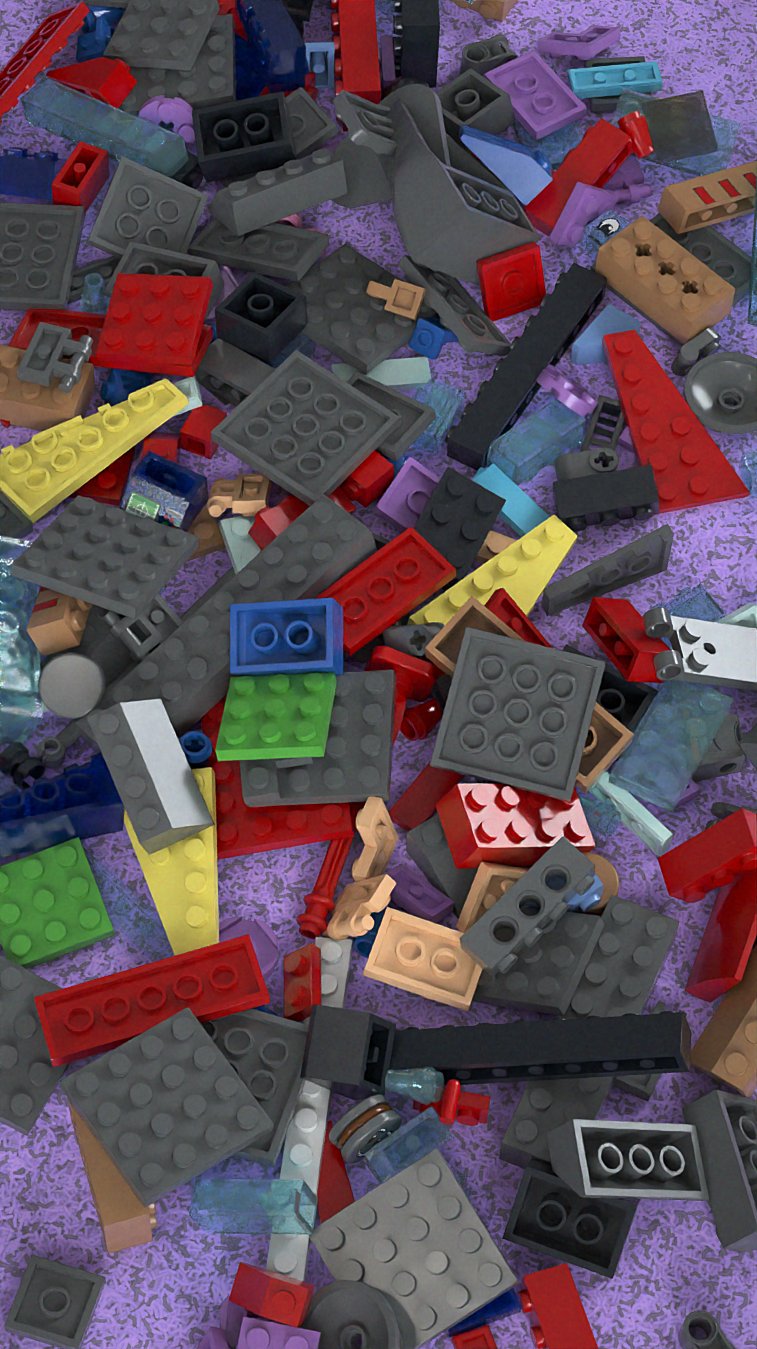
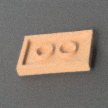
[363,907,482,1012]

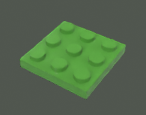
[215,672,337,761]
[0,837,116,969]

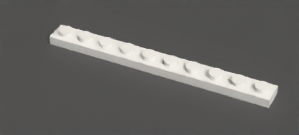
[266,937,353,1282]

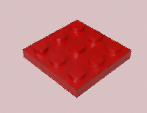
[96,273,213,365]

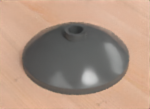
[684,352,757,434]
[298,1280,399,1349]

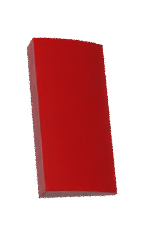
[684,868,757,1003]

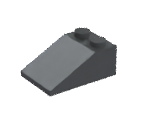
[104,241,225,325]
[406,814,478,919]

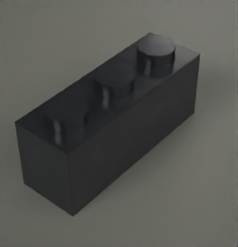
[553,465,659,532]

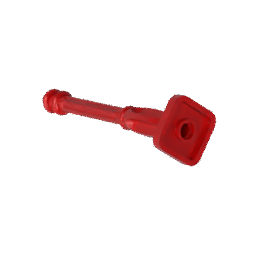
[296,646,440,939]

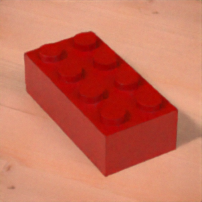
[436,784,595,869]

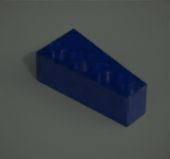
[235,0,309,94]
[0,752,125,858]

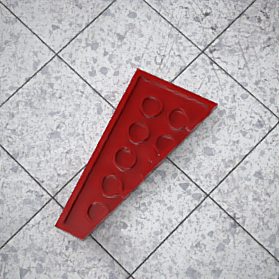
[602,329,750,515]

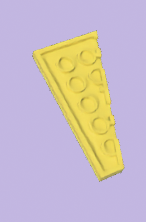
[0,378,189,523]
[407,514,577,625]
[108,767,219,956]

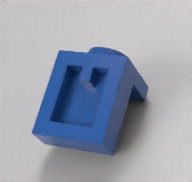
[76,16,115,63]
[409,317,458,360]
[100,369,152,407]

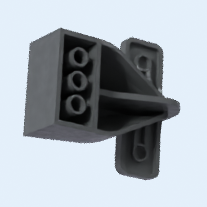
[332,84,541,286]

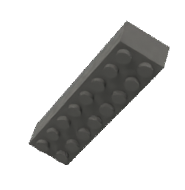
[499,894,680,1169]

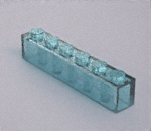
[20,77,189,178]

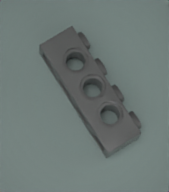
[460,836,595,978]

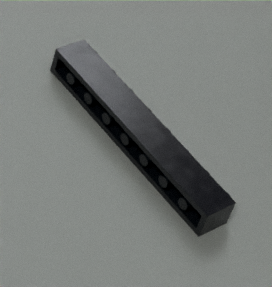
[445,263,607,471]
[388,1011,692,1089]

